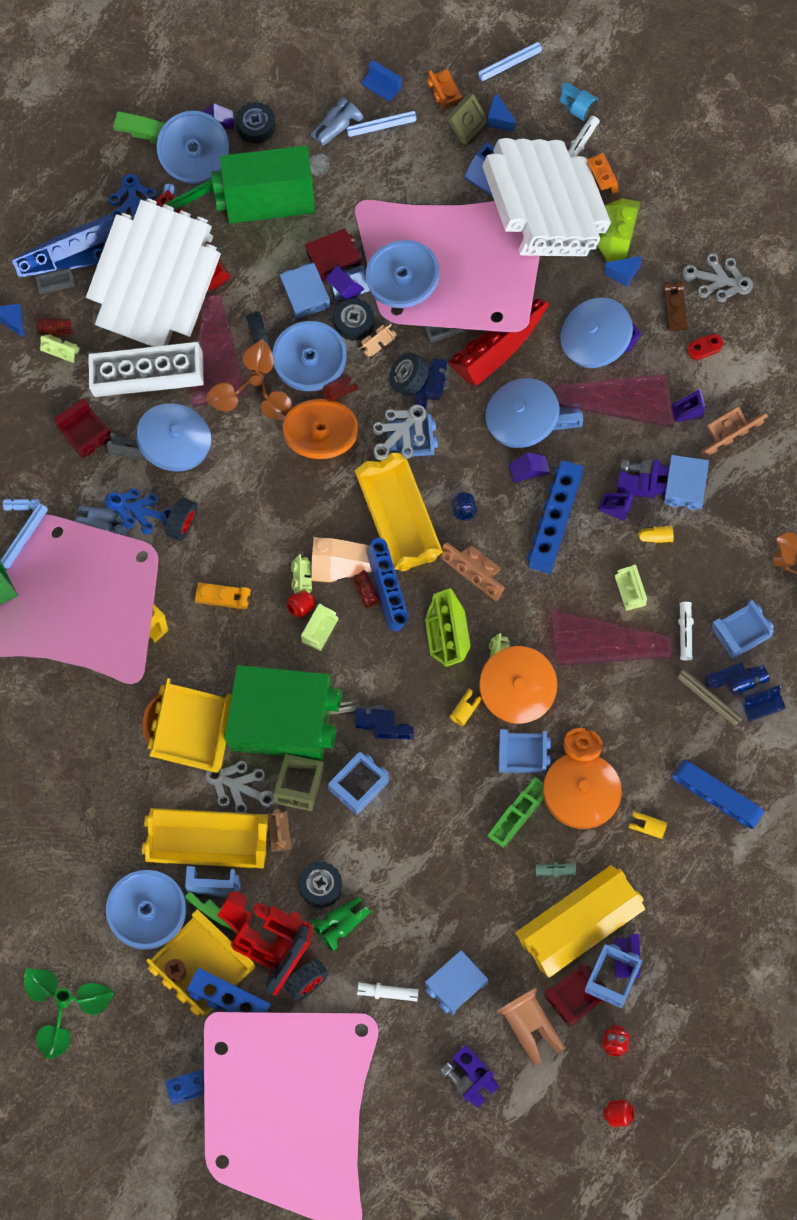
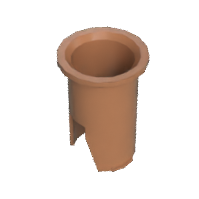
[496,988,566,1067]

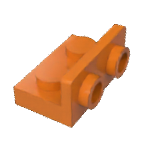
[426,69,462,108]
[587,153,619,195]

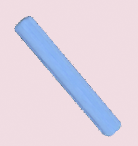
[478,42,542,81]
[347,111,417,137]
[0,504,48,569]

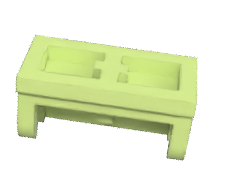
[615,565,647,611]
[301,604,339,651]

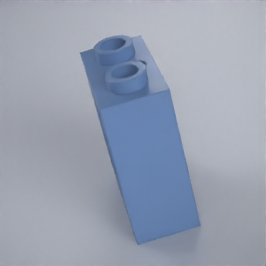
[328,752,389,815]
[585,944,642,1008]

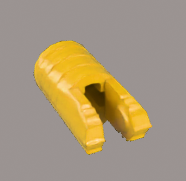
[638,526,673,543]
[449,688,482,726]
[628,811,667,839]

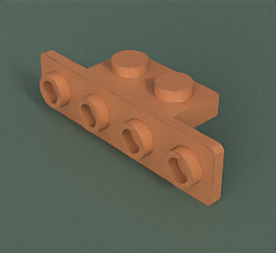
[700,406,768,455]
[439,542,505,601]

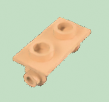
[358,324,396,357]

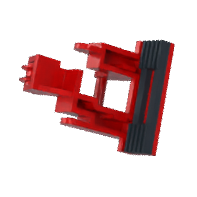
[217,891,313,996]

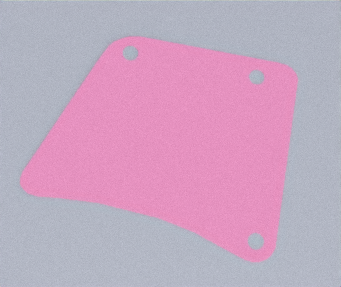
[355,200,540,332]
[0,514,159,684]
[204,1012,379,1220]

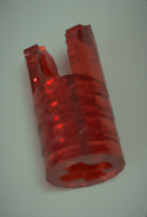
[38,318,73,335]
[323,375,359,401]
[352,570,380,608]

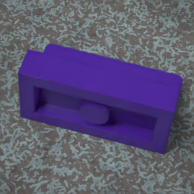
[614,934,640,978]

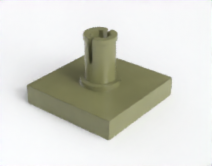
[446,93,488,145]

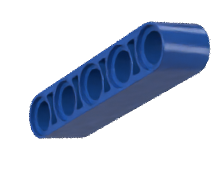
[366,538,408,631]
[672,760,764,829]

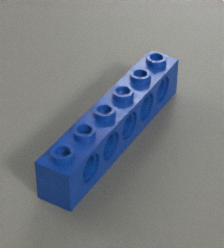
[527,460,584,574]

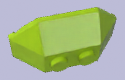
[597,198,640,262]
[425,588,471,667]

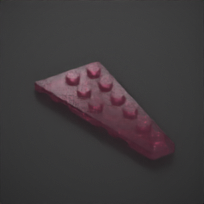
[192,295,247,408]
[555,374,674,428]
[551,609,672,666]

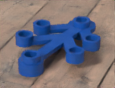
[109,174,156,219]
[104,488,172,535]

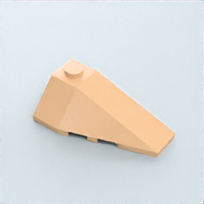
[311,537,385,582]

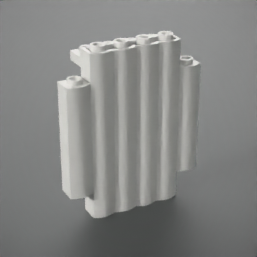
[482,138,611,256]
[86,198,221,347]

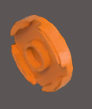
[563,728,603,762]

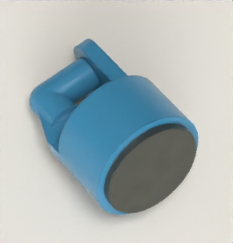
[559,83,599,121]

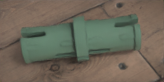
[536,862,576,878]

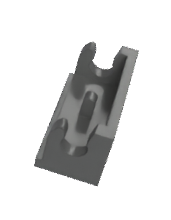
[107,433,146,461]

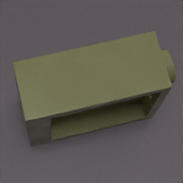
[274,754,323,811]

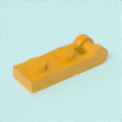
[195,582,251,609]

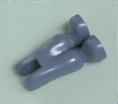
[311,97,364,146]
[74,505,131,536]

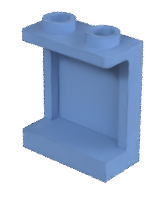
[280,263,330,320]
[386,414,438,457]
[664,455,709,510]
[712,600,774,659]
[499,729,551,774]
[185,866,241,898]
[425,950,488,1016]

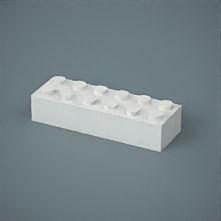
[89,342,204,397]

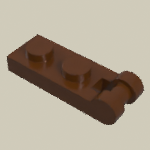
[664,281,688,331]

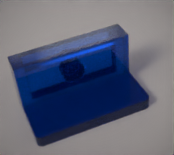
[742,685,786,722]

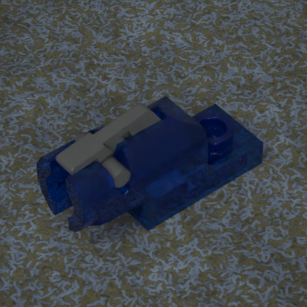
[414,359,449,415]
[705,662,770,696]
[355,705,414,740]

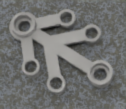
[682,254,753,302]
[373,405,427,460]
[205,761,275,813]

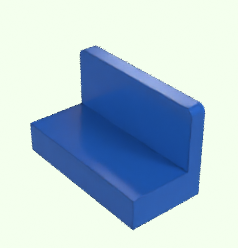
[362,60,402,102]

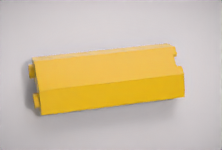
[355,453,443,571]
[142,808,268,868]
[515,865,645,978]

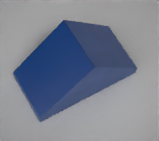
[488,94,516,132]
[604,256,641,287]
[0,304,25,337]

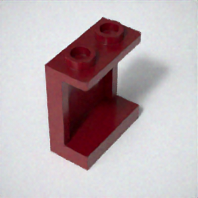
[305,228,362,282]
[54,398,111,458]
[544,963,606,1027]

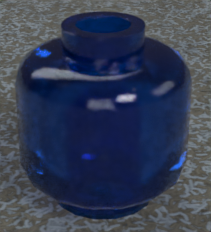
[451,492,478,521]

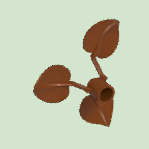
[206,339,292,420]
[773,532,797,575]

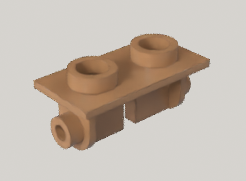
[268,809,292,852]

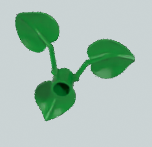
[24,968,114,1059]

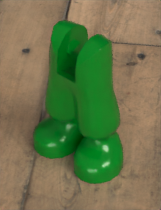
[310,896,371,952]

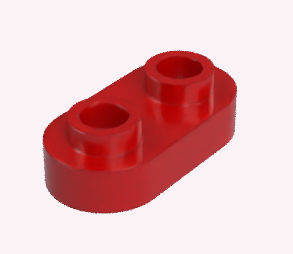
[687,334,723,360]

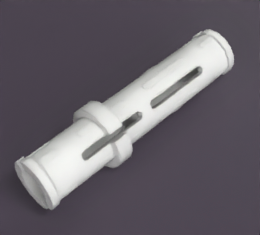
[568,115,600,158]
[678,602,694,660]
[357,982,419,1002]

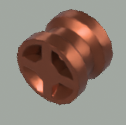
[165,959,186,982]

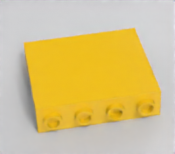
[147,678,232,773]
[146,909,255,1019]

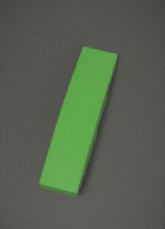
[113,111,165,144]
[487,777,544,848]
[184,891,250,934]

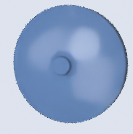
[157,111,229,184]
[366,240,440,308]
[560,298,633,368]
[272,321,347,391]
[486,378,560,448]
[136,403,211,471]
[106,870,186,950]

